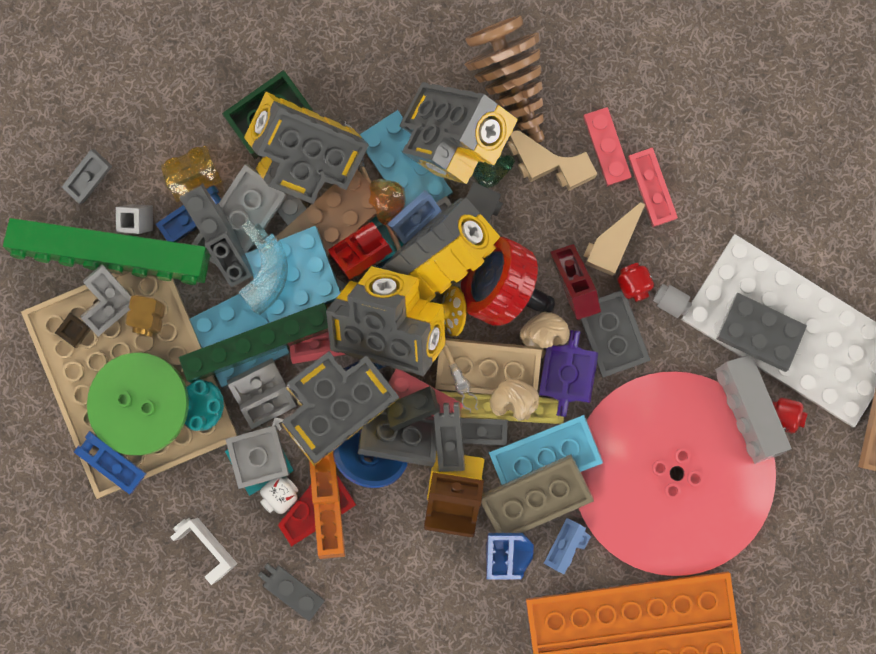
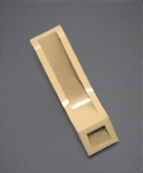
[507,131,597,191]

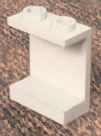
[170,518,237,585]

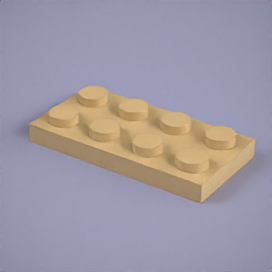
[435,338,542,395]

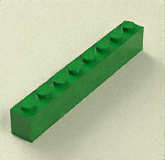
[2,218,211,285]

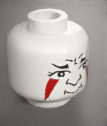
[260,476,298,514]

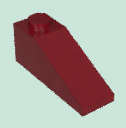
[550,244,601,320]

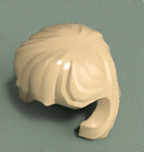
[520,312,570,358]
[490,379,539,421]

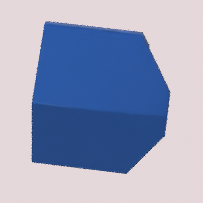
[486,533,534,579]

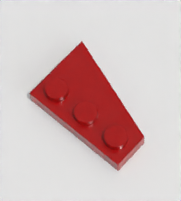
[278,474,357,547]

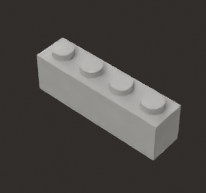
[715,355,792,464]

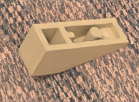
[583,202,645,276]

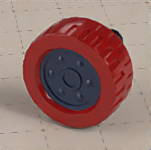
[460,237,555,326]

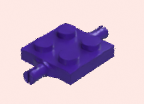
[539,330,598,417]

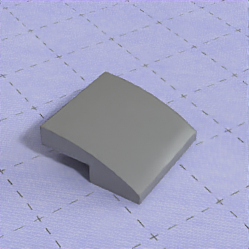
[227,358,297,429]

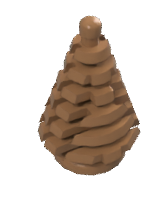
[464,15,544,143]

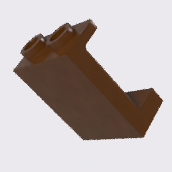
[424,472,484,538]

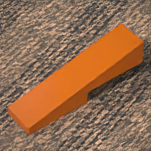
[309,451,345,559]

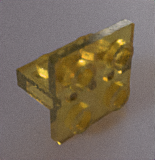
[161,146,222,202]

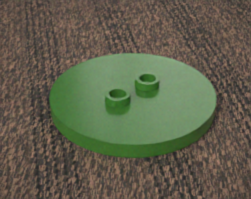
[87,353,189,455]

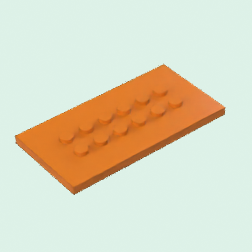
[526,571,741,654]

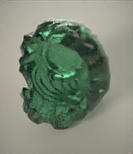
[472,155,515,188]

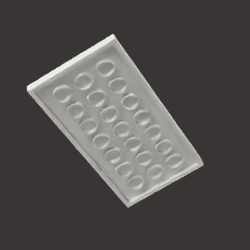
[681,234,876,427]

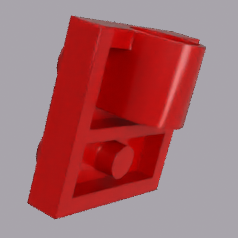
[327,222,393,280]

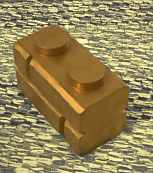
[126,295,166,337]

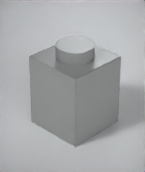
[116,204,153,234]

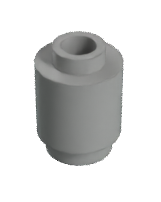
[652,284,692,318]

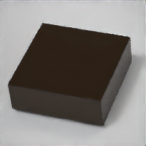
[55,313,91,348]

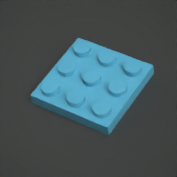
[245,226,341,322]
[190,286,290,387]

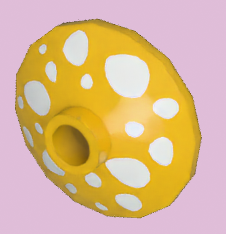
[441,286,467,337]

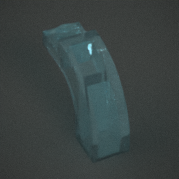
[239,220,288,315]

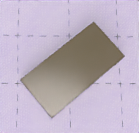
[481,454,594,533]

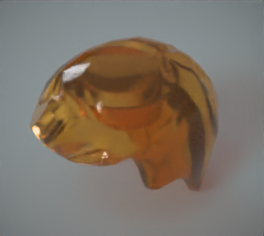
[369,179,406,226]

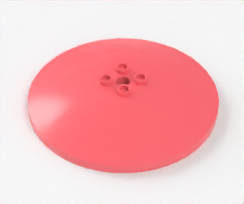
[578,371,776,576]

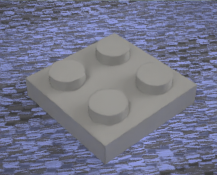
[225,425,289,489]

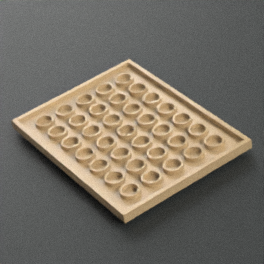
[21,271,238,499]

